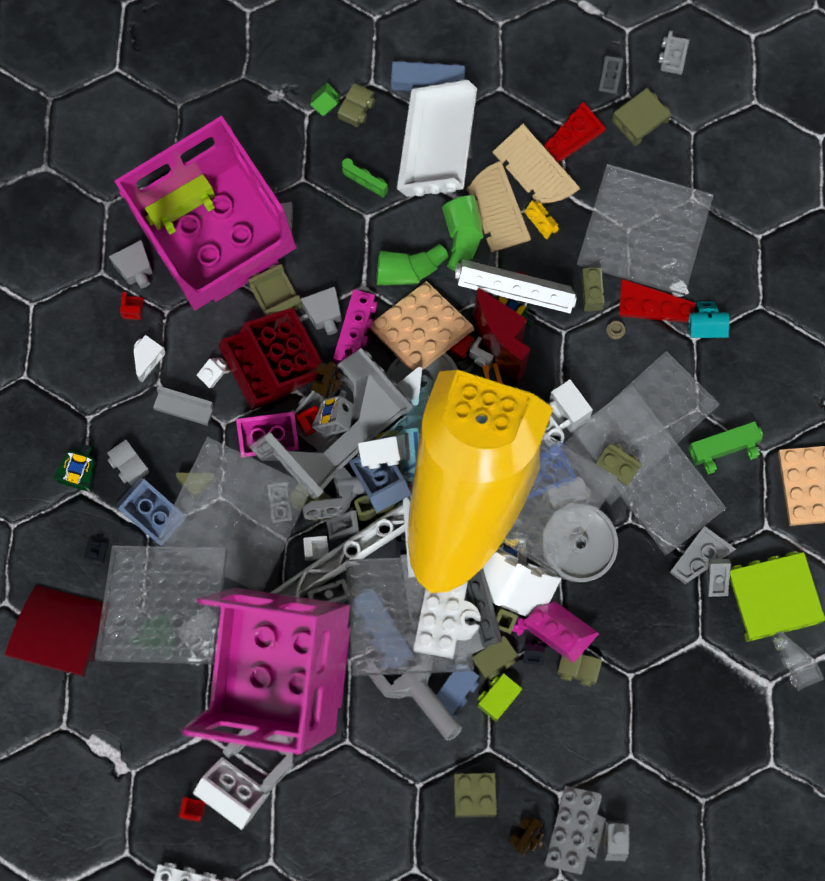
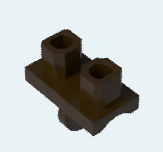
[311,362,345,399]
[509,817,545,857]

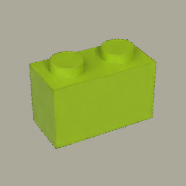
[478,674,522,722]

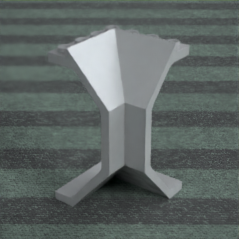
[248,348,413,499]

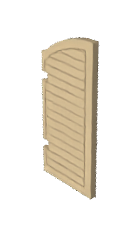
[493,124,580,203]
[467,161,531,252]

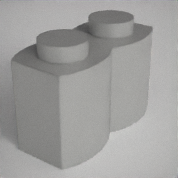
[107,440,150,486]

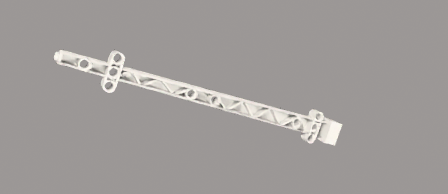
[185,380,593,666]

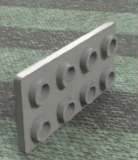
[545,786,606,875]

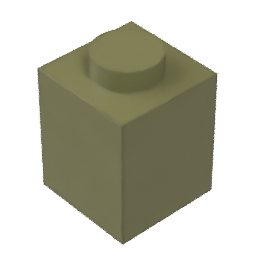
[494,605,518,634]

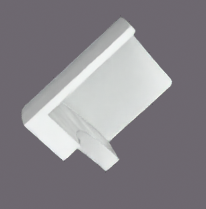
[483,547,562,617]

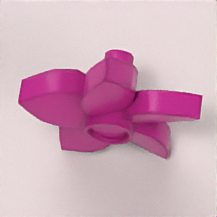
[512,617,529,636]

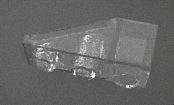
[773,631,824,691]

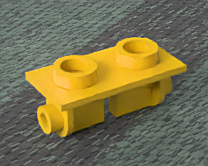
[524,200,559,239]

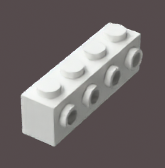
[154,862,236,881]

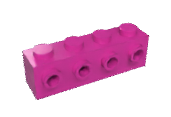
[333,289,378,365]

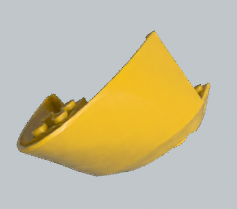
[407,370,553,593]

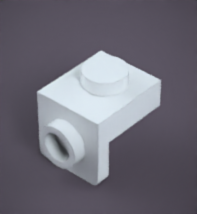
[468,337,493,367]
[197,357,231,388]

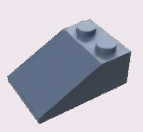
[349,456,411,513]
[115,477,187,546]

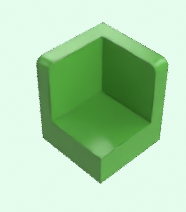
[310,83,340,116]

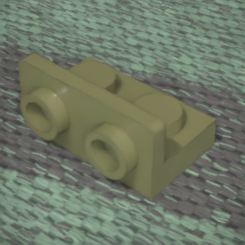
[594,443,643,487]

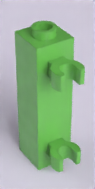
[688,422,763,475]

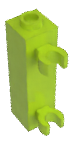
[145,174,216,235]

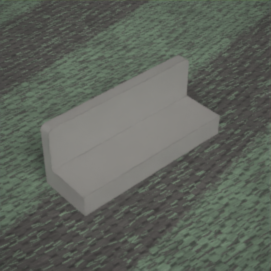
[153,386,214,426]

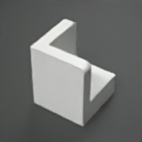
[303,536,329,561]

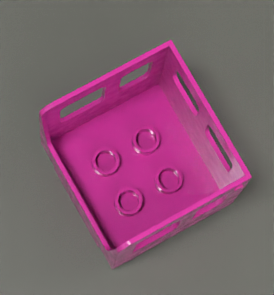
[115,116,296,311]
[182,588,351,754]

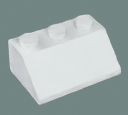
[193,757,270,829]

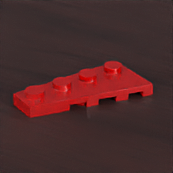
[543,102,606,163]
[619,279,695,323]

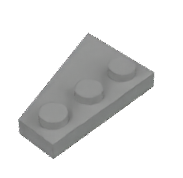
[670,526,736,584]

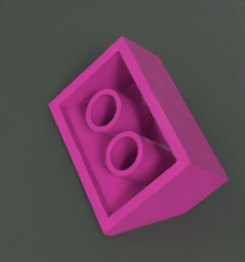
[236,411,299,458]
[524,601,599,663]

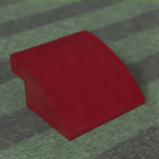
[473,288,530,384]
[218,307,323,410]
[4,585,112,677]

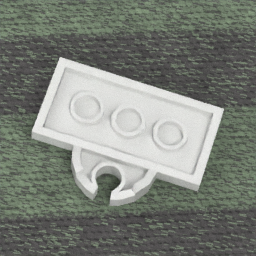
[414,582,481,658]

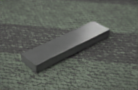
[467,568,502,647]

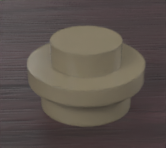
[606,321,625,339]

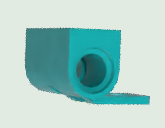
[688,301,729,338]

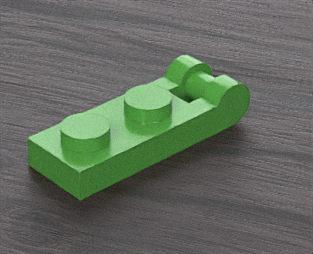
[342,158,388,198]

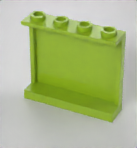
[730,551,825,642]

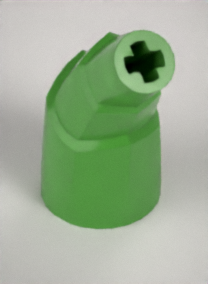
[442,195,483,271]
[376,244,448,285]

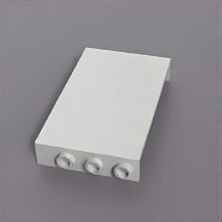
[397,79,477,196]
[455,259,577,313]

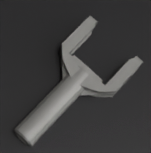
[303,467,401,520]
[362,630,462,740]
[222,729,294,795]

